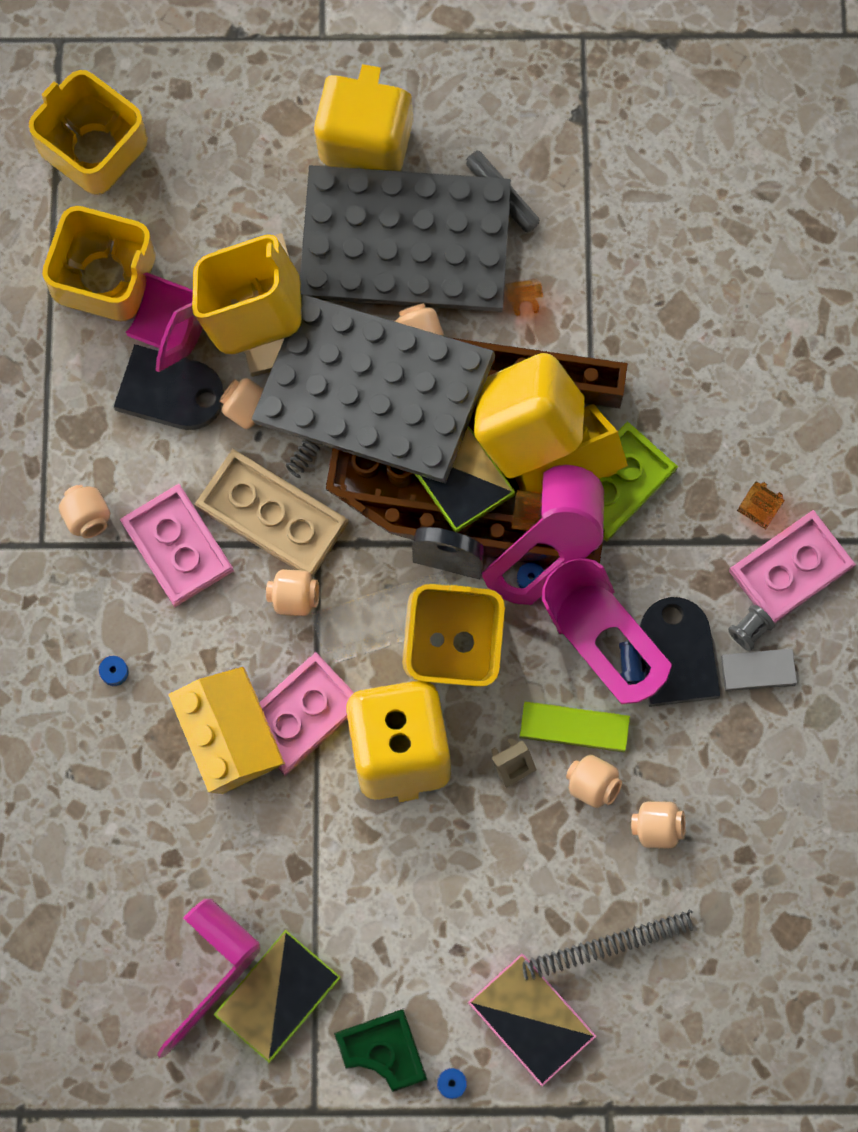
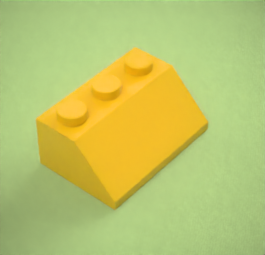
[514,404,628,507]
[168,667,285,794]

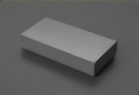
[721,648,797,691]

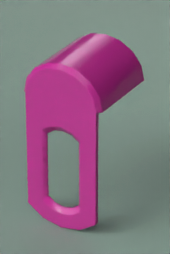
[125,272,203,372]
[482,465,604,605]
[542,558,672,704]
[157,898,260,1059]

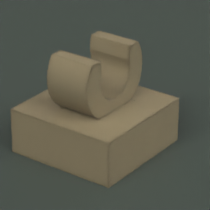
[491,738,537,788]

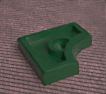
[334,1009,427,1092]

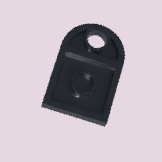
[113,344,224,430]
[412,527,485,580]
[640,597,721,707]

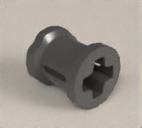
[728,604,775,651]

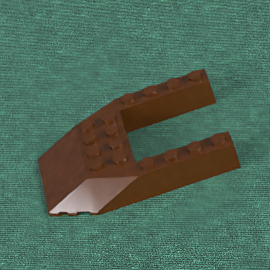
[326,337,628,566]

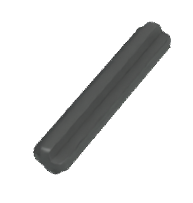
[466,150,540,233]

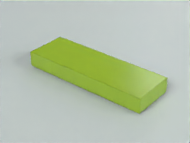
[519,701,630,753]

